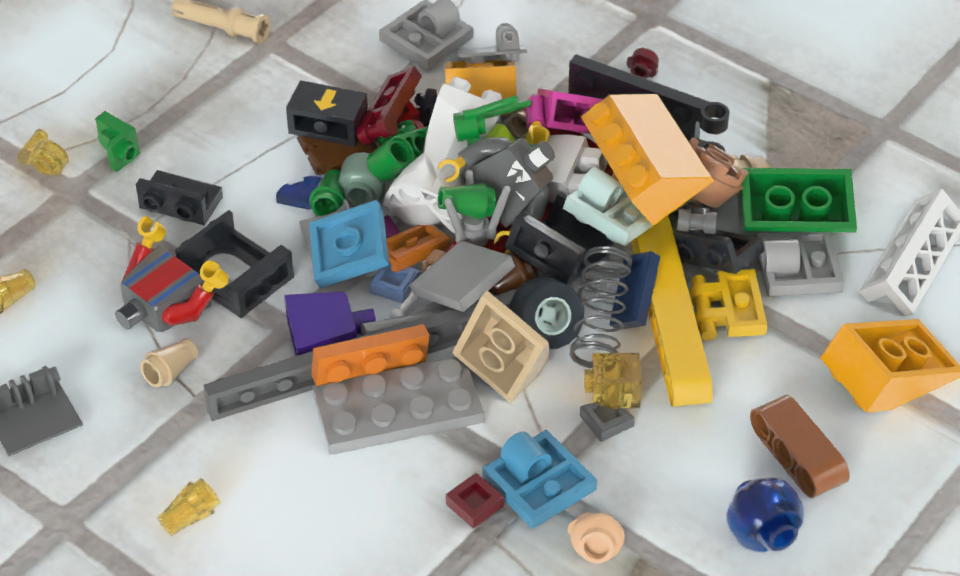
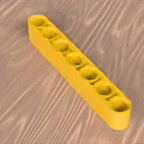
[631,215,713,407]

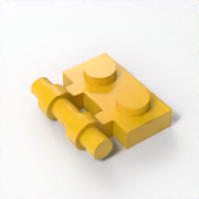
[689,269,767,341]

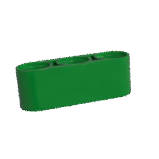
[367,126,429,181]

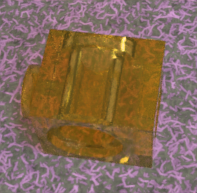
[584,353,642,409]

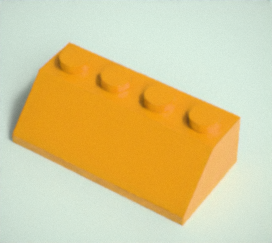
[581,94,714,226]

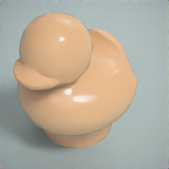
[568,512,625,563]

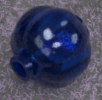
[726,478,804,552]

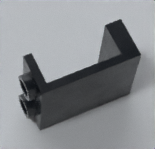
[504,192,615,285]

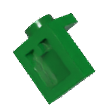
[95,111,140,172]

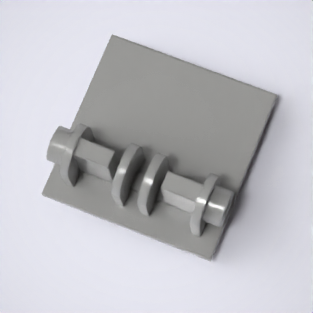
[456,23,527,63]

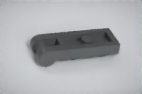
[677,203,717,234]

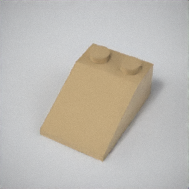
[452,291,549,403]

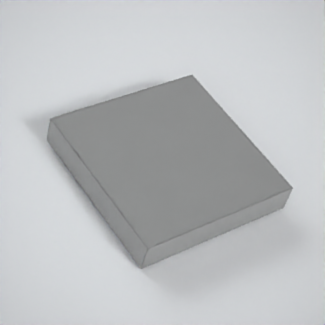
[410,240,515,312]

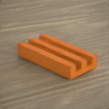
[386,225,451,273]

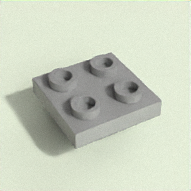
[379,0,474,70]
[756,232,844,297]

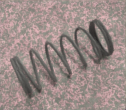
[569,246,632,369]

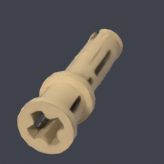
[171,0,270,44]

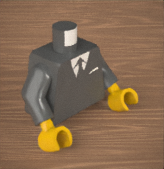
[437,137,555,253]

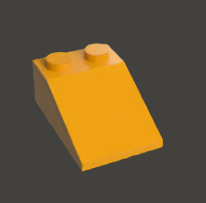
[445,59,517,115]
[820,319,960,413]

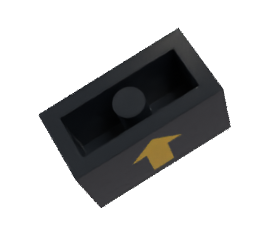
[286,80,368,147]

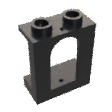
[175,210,294,318]

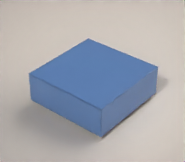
[369,264,419,303]

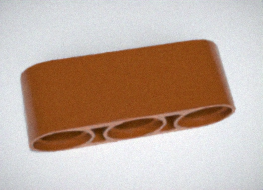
[750,395,850,498]

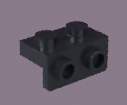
[673,229,765,274]

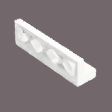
[859,188,960,317]

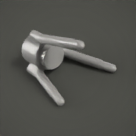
[444,170,511,247]

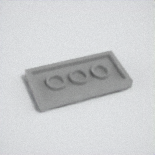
[312,357,484,455]

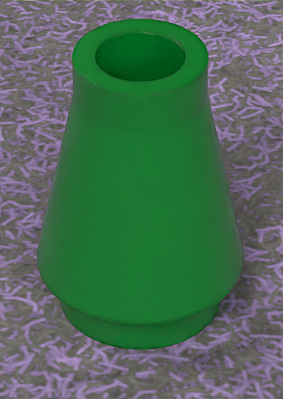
[309,170,345,217]
[437,183,496,220]

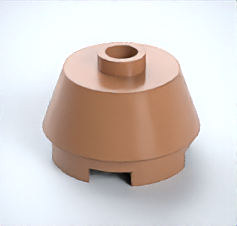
[689,138,748,208]

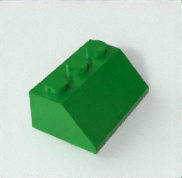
[737,168,857,233]

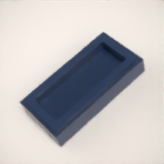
[609,251,660,330]

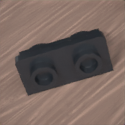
[136,170,223,226]

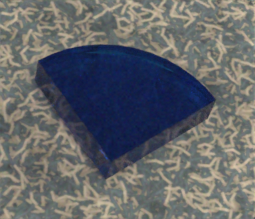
[276,176,322,210]

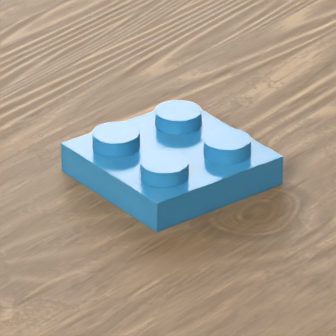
[309,200,390,289]

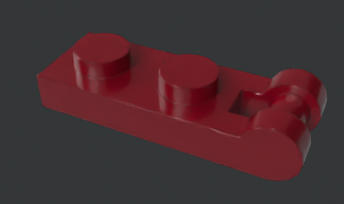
[357,66,422,145]

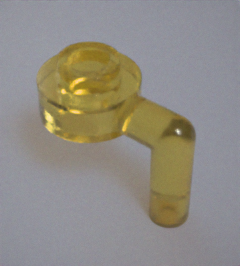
[17,129,69,175]

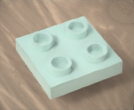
[563,167,653,246]

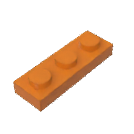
[311,324,429,386]

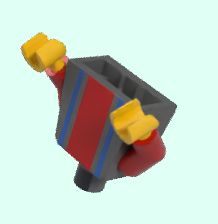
[115,216,229,332]

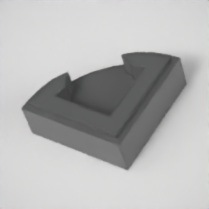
[580,403,635,442]

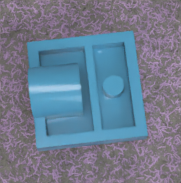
[482,429,597,530]

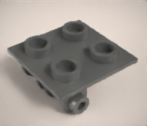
[0,366,83,456]

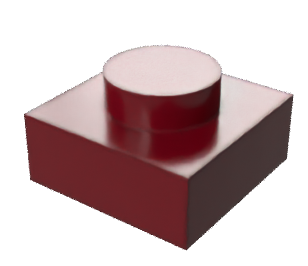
[445,473,504,529]

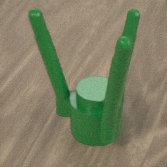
[453,95,534,148]

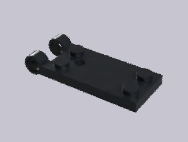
[568,54,730,152]

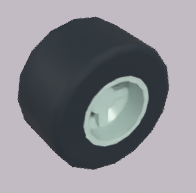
[509,277,584,349]

